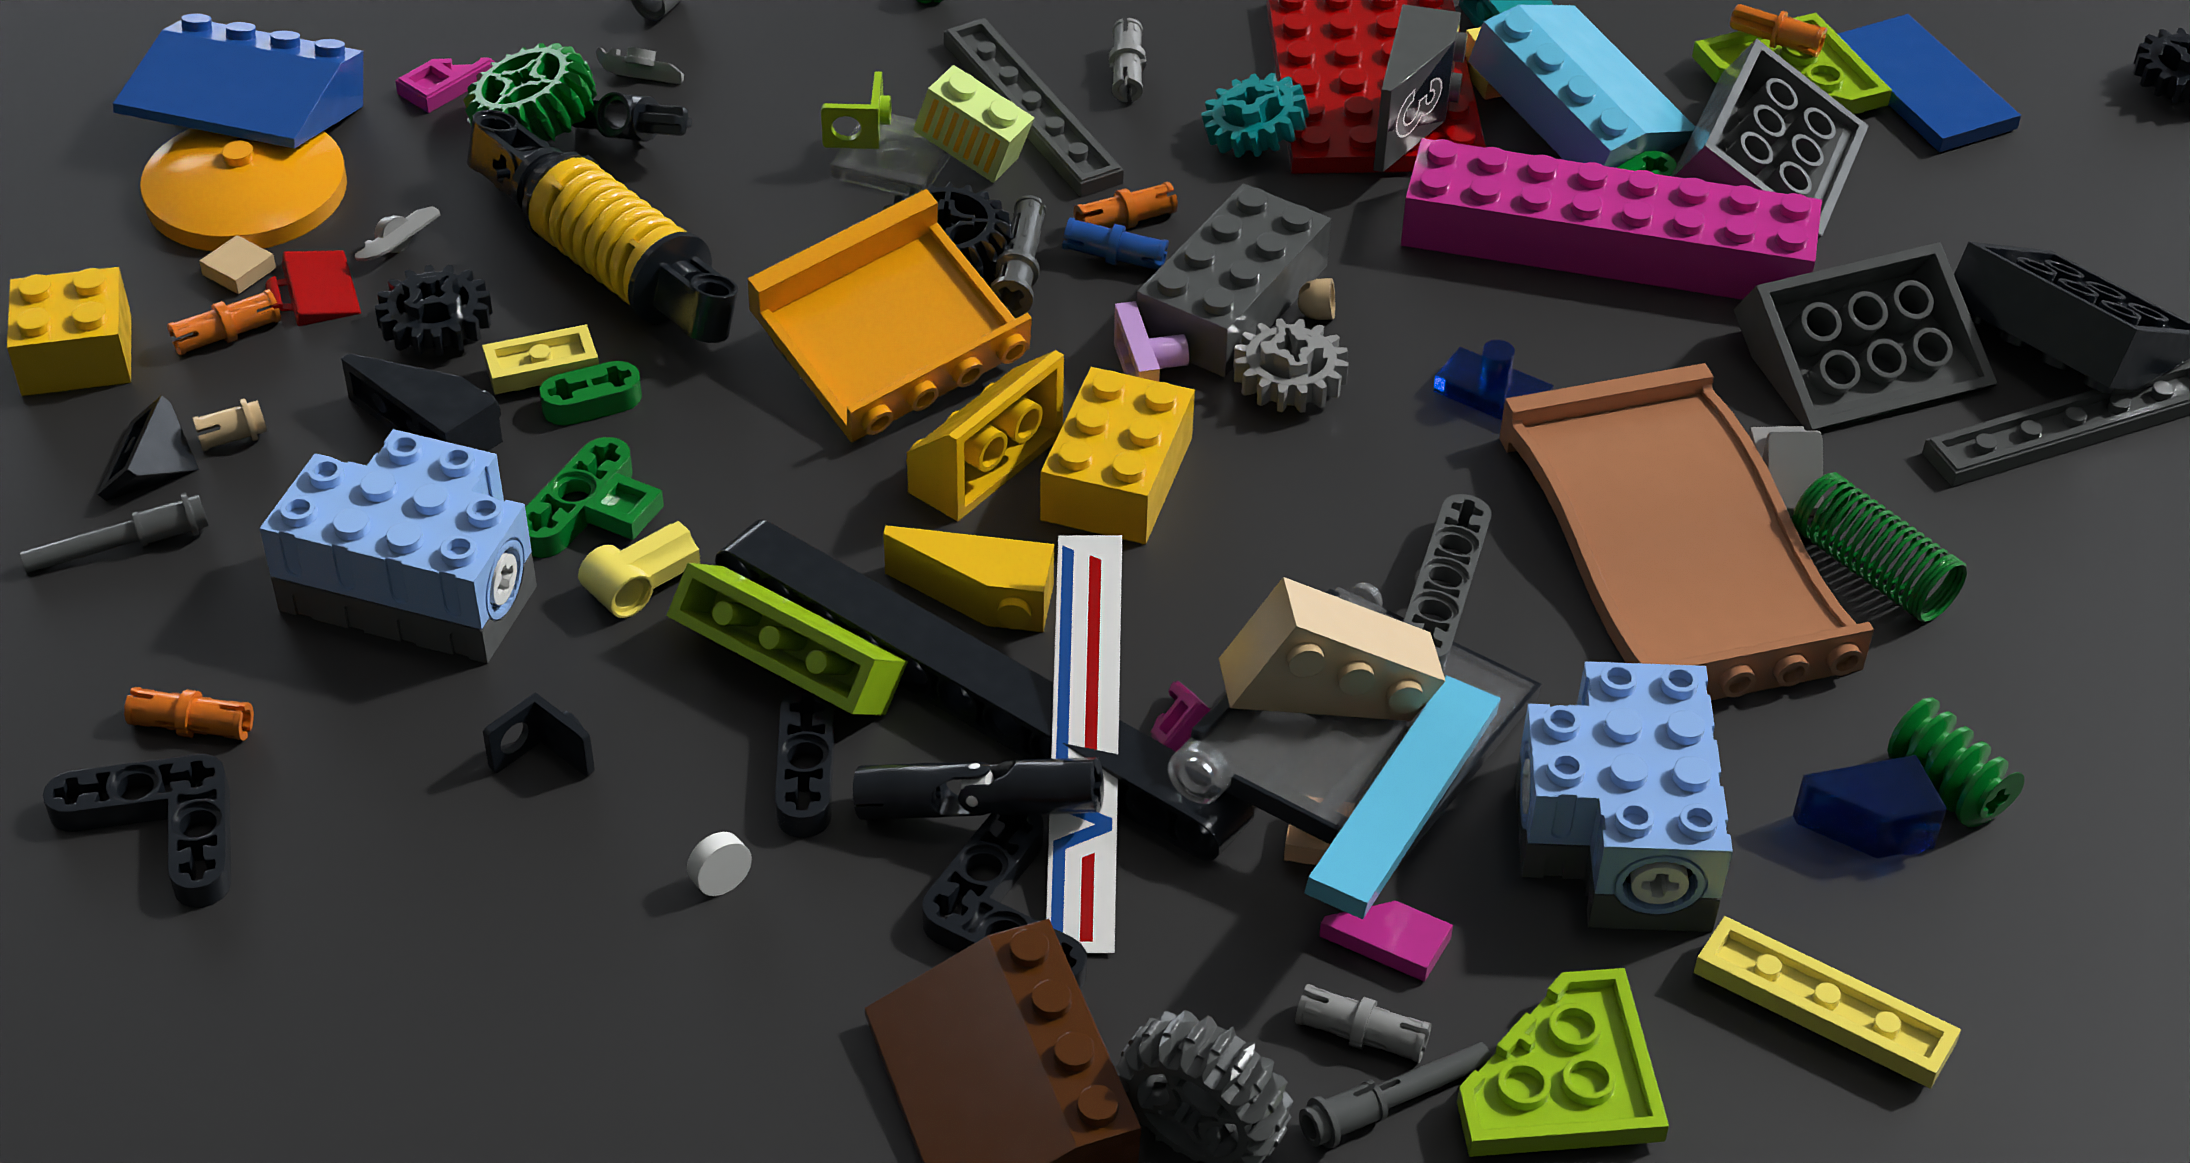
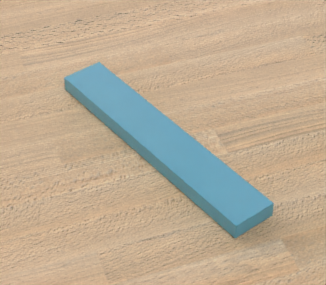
[1304,675,1501,919]

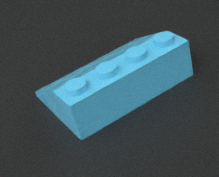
[1468,5,1695,168]

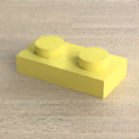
[482,324,599,394]

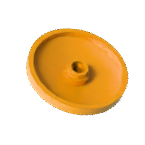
[140,128,347,251]

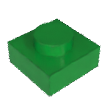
[584,472,664,540]

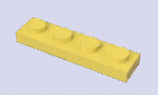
[1693,916,1961,1089]

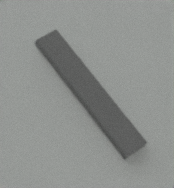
[944,18,1124,198]
[1922,361,2190,487]

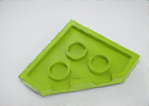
[1692,13,1892,114]
[1457,968,1669,1157]

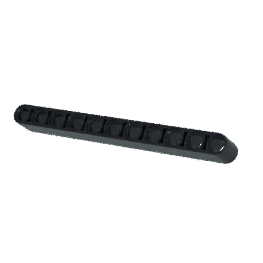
[715,520,1254,861]

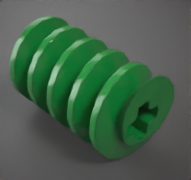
[1887,697,2025,827]

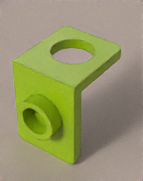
[821,71,892,149]

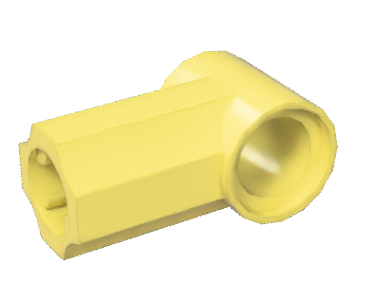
[578,521,700,618]

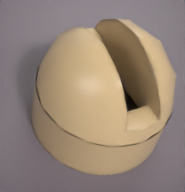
[1297,278,1335,320]

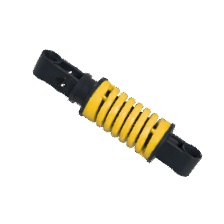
[467,110,738,343]

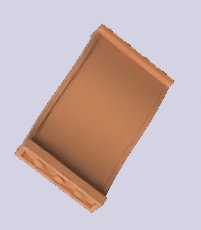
[1499,363,1874,700]

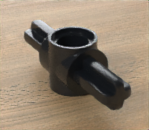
[572,92,692,142]

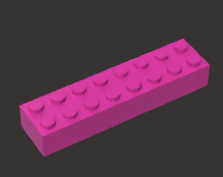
[1401,138,1822,300]

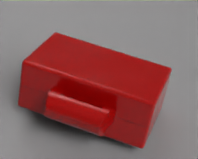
[265,250,361,326]

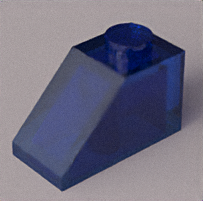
[1793,755,1947,859]

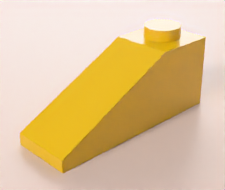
[883,525,1054,632]

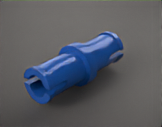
[1062,217,1169,271]

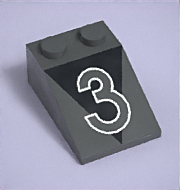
[1373,4,1468,172]

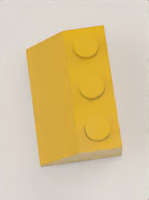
[906,350,1064,521]

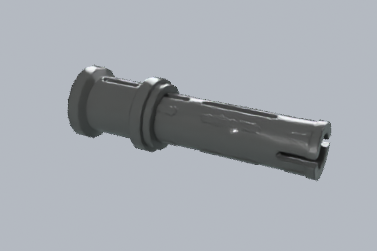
[989,195,1046,317]

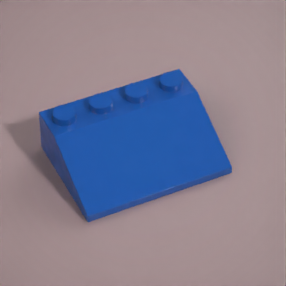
[113,14,363,149]

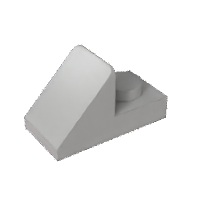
[1749,426,1823,516]

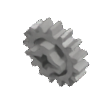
[1233,318,1349,412]

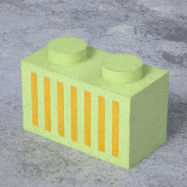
[913,65,1035,183]

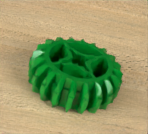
[463,43,597,142]

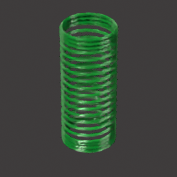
[1792,472,1967,622]

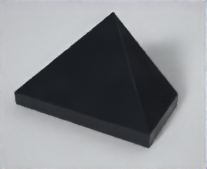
[97,395,199,501]

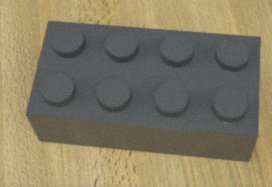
[1137,183,1332,377]

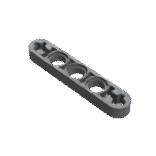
[1403,494,1491,671]

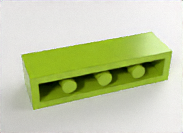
[666,563,908,715]

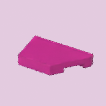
[395,58,495,113]
[1151,680,1211,754]
[1319,901,1453,982]

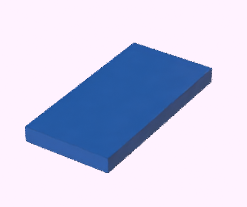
[1838,14,2021,152]

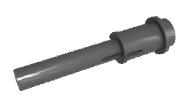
[20,492,209,573]
[1299,1042,1492,1148]

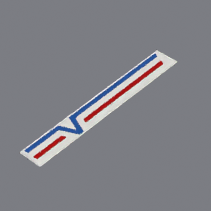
[1046,535,1122,953]

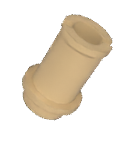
[192,398,267,451]

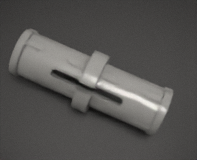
[1109,18,1146,102]
[1295,984,1431,1063]

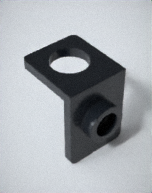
[483,692,595,776]

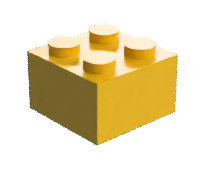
[7,267,131,396]

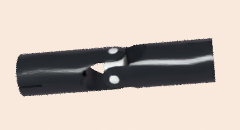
[853,757,1104,820]

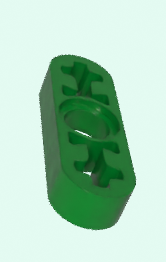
[525,437,633,558]

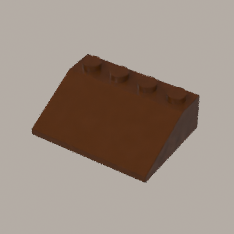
[865,919,1141,1163]

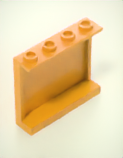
[748,189,1032,443]

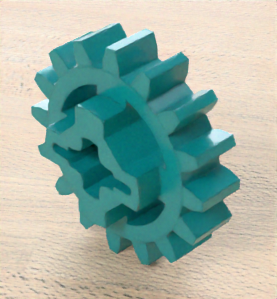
[1201,73,1309,157]

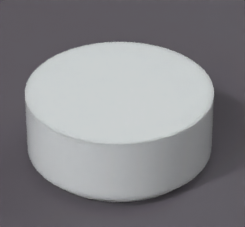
[687,832,752,896]

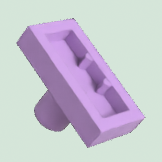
[1114,301,1189,382]

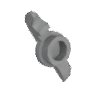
[596,47,684,84]
[355,206,441,261]

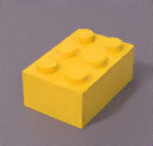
[1040,367,1195,544]

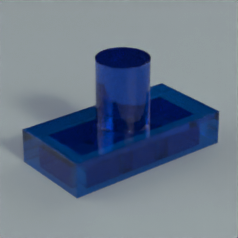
[1433,340,1554,420]

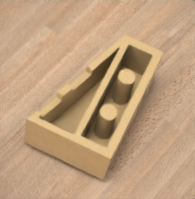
[1219,577,1445,721]

